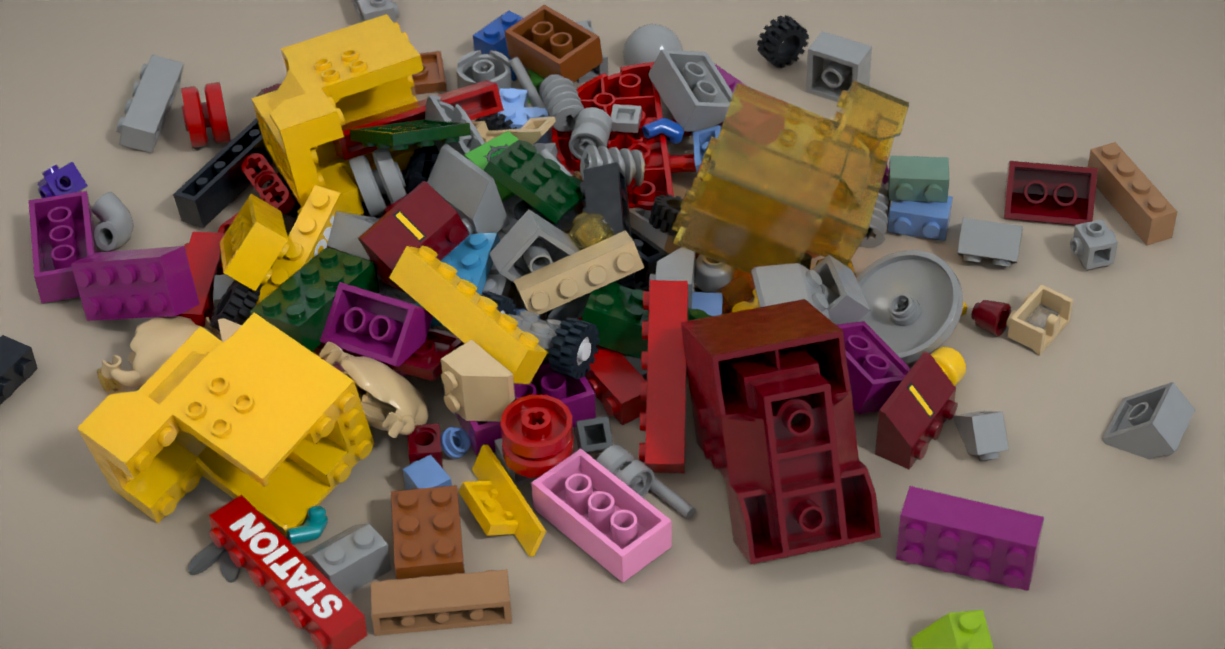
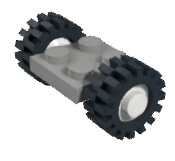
[481,291,600,379]

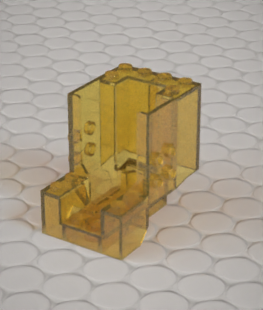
[672,81,909,274]

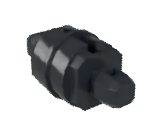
[405,145,440,194]

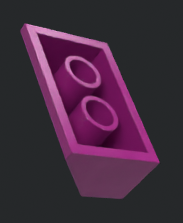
[320,282,433,367]
[836,321,911,414]

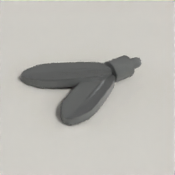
[188,542,239,583]

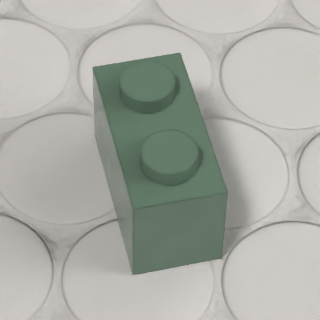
[888,155,949,202]

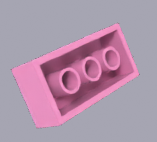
[532,449,672,583]

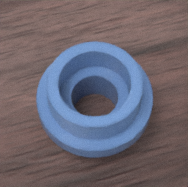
[440,427,471,459]

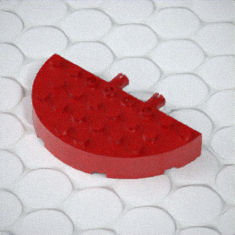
[552,62,697,211]

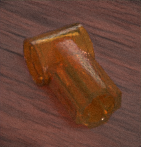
[716,263,756,314]

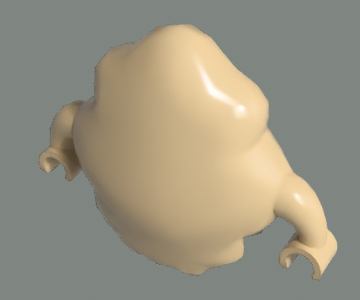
[101,316,222,388]
[319,341,429,438]

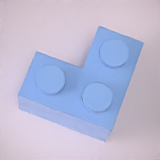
[497,88,552,144]

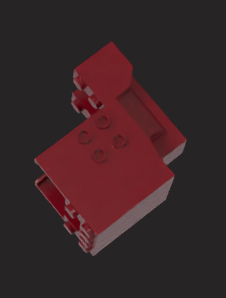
[681,299,881,564]

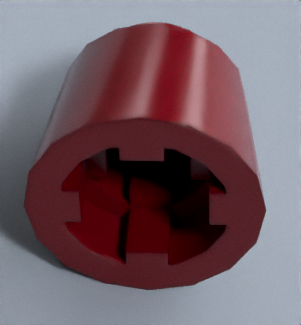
[971,300,1011,336]

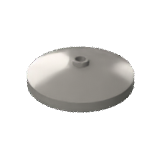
[856,250,963,363]

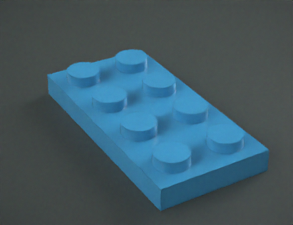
[415,233,500,326]

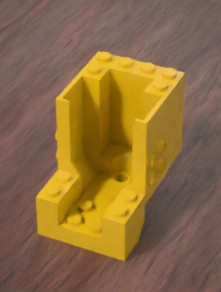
[251,14,423,215]
[77,313,375,537]

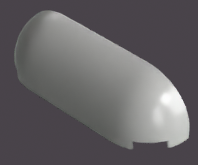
[425,95,485,156]

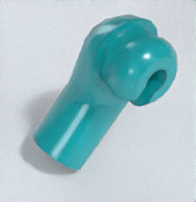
[286,506,328,545]

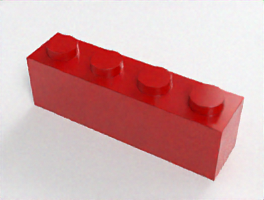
[177,232,225,327]
[578,317,647,426]

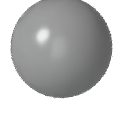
[623,24,683,66]

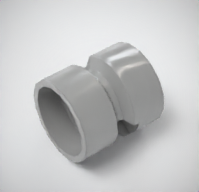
[569,107,612,160]
[596,444,654,497]

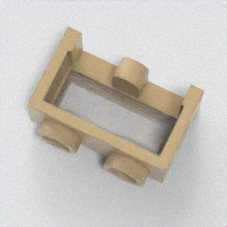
[1006,284,1074,356]

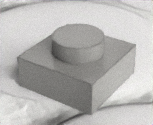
[611,104,642,133]

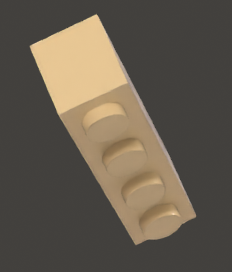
[513,230,644,315]

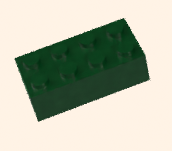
[250,248,380,352]
[582,281,712,375]

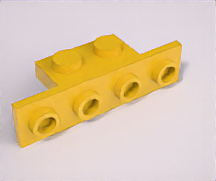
[458,445,546,557]

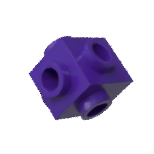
[37,161,88,198]

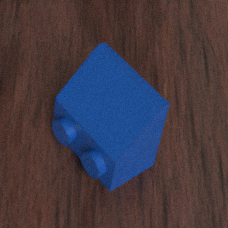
[473,10,523,81]

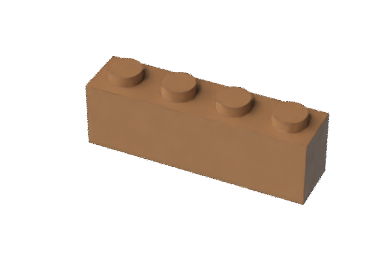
[1088,142,1178,245]
[371,569,512,636]

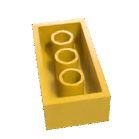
[220,194,289,291]

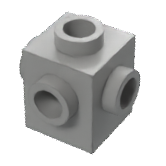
[1070,219,1118,270]

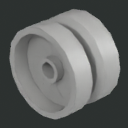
[349,148,407,218]

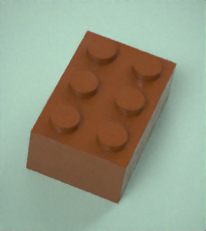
[504,4,603,83]
[391,485,465,580]

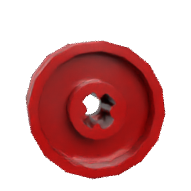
[181,82,231,148]
[500,394,574,478]

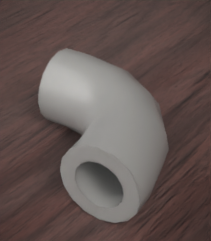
[92,192,134,251]

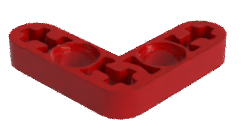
[218,153,295,233]

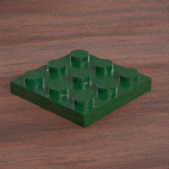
[350,119,471,150]
[484,139,584,224]

